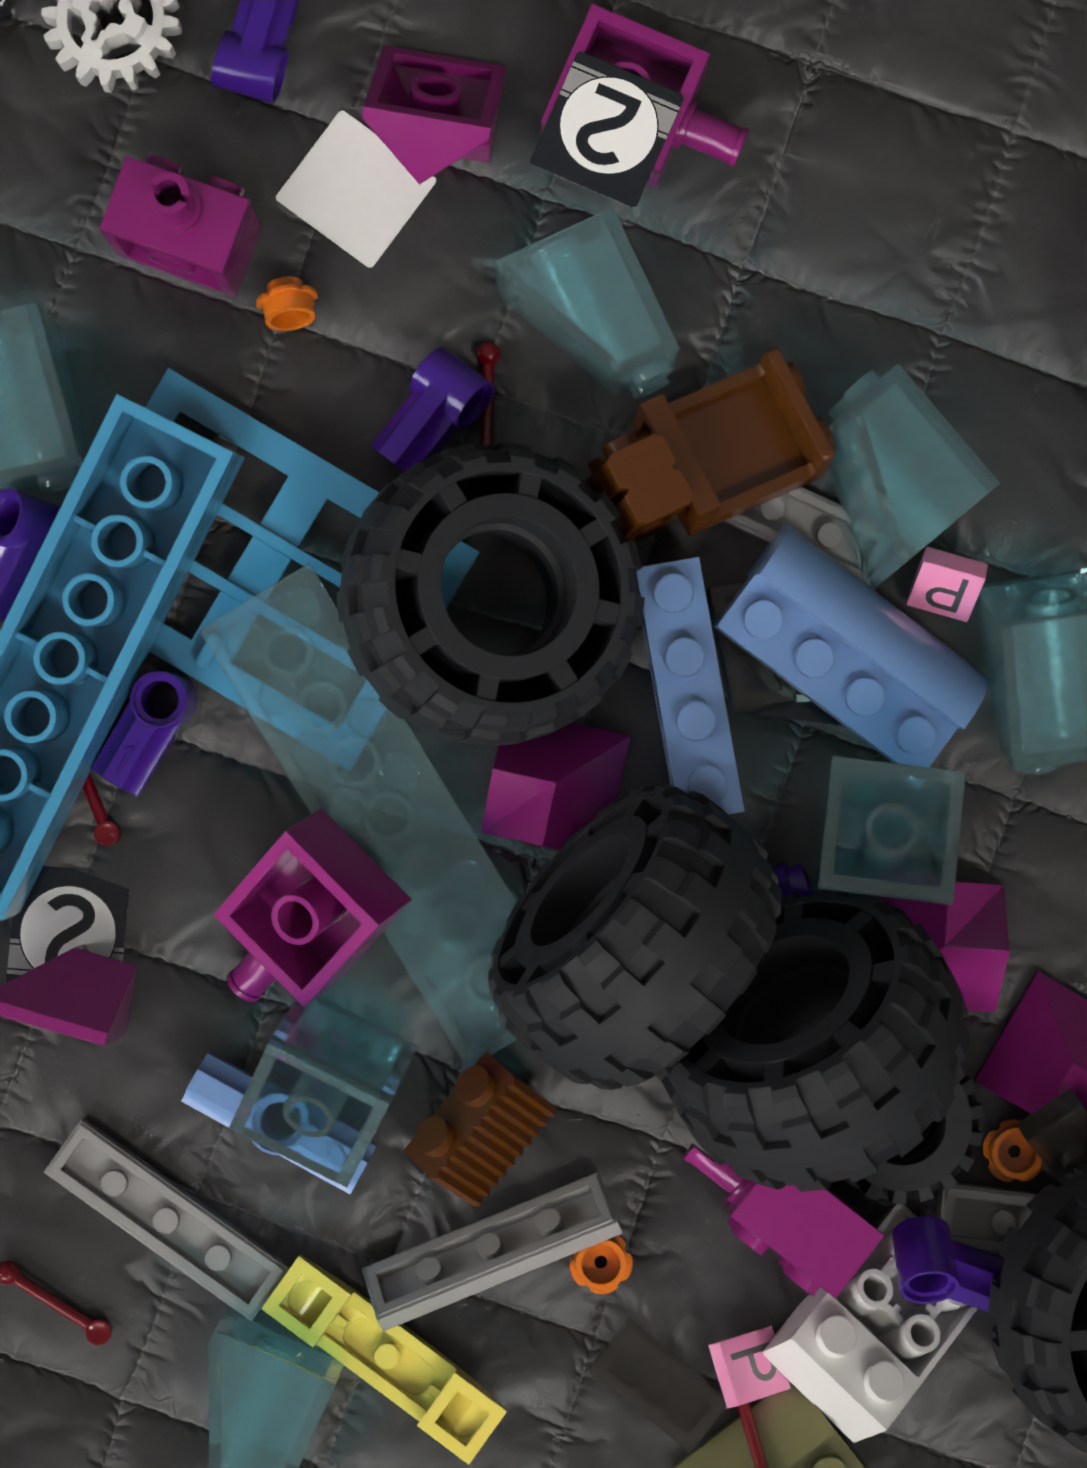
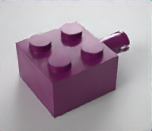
[541,4,749,189]
[99,154,262,298]
[213,808,412,1007]
[682,1143,885,1299]

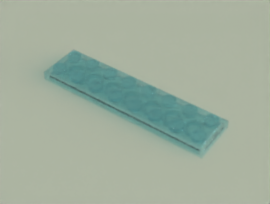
[199,563,517,1069]

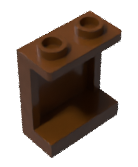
[632,347,835,536]

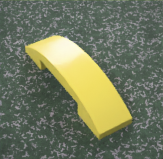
[261,1255,508,1465]

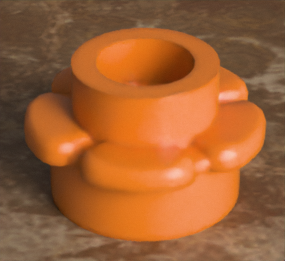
[256,276,318,331]
[982,1119,1046,1182]
[569,1235,633,1294]

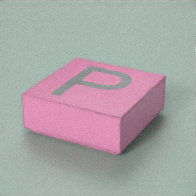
[906,546,988,622]
[708,1326,791,1408]

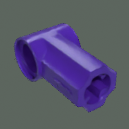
[211,0,300,104]
[371,347,495,472]
[0,488,61,622]
[91,671,197,796]
[892,1216,1005,1312]

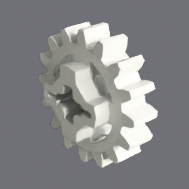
[41,0,182,93]

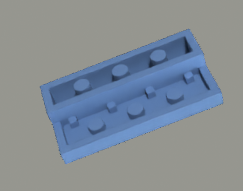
[713,524,989,780]

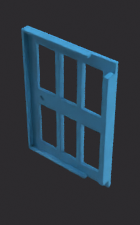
[146,368,480,771]

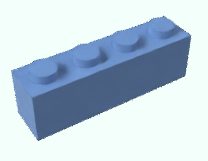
[637,557,745,815]

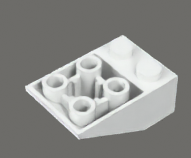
[762,1204,978,1443]

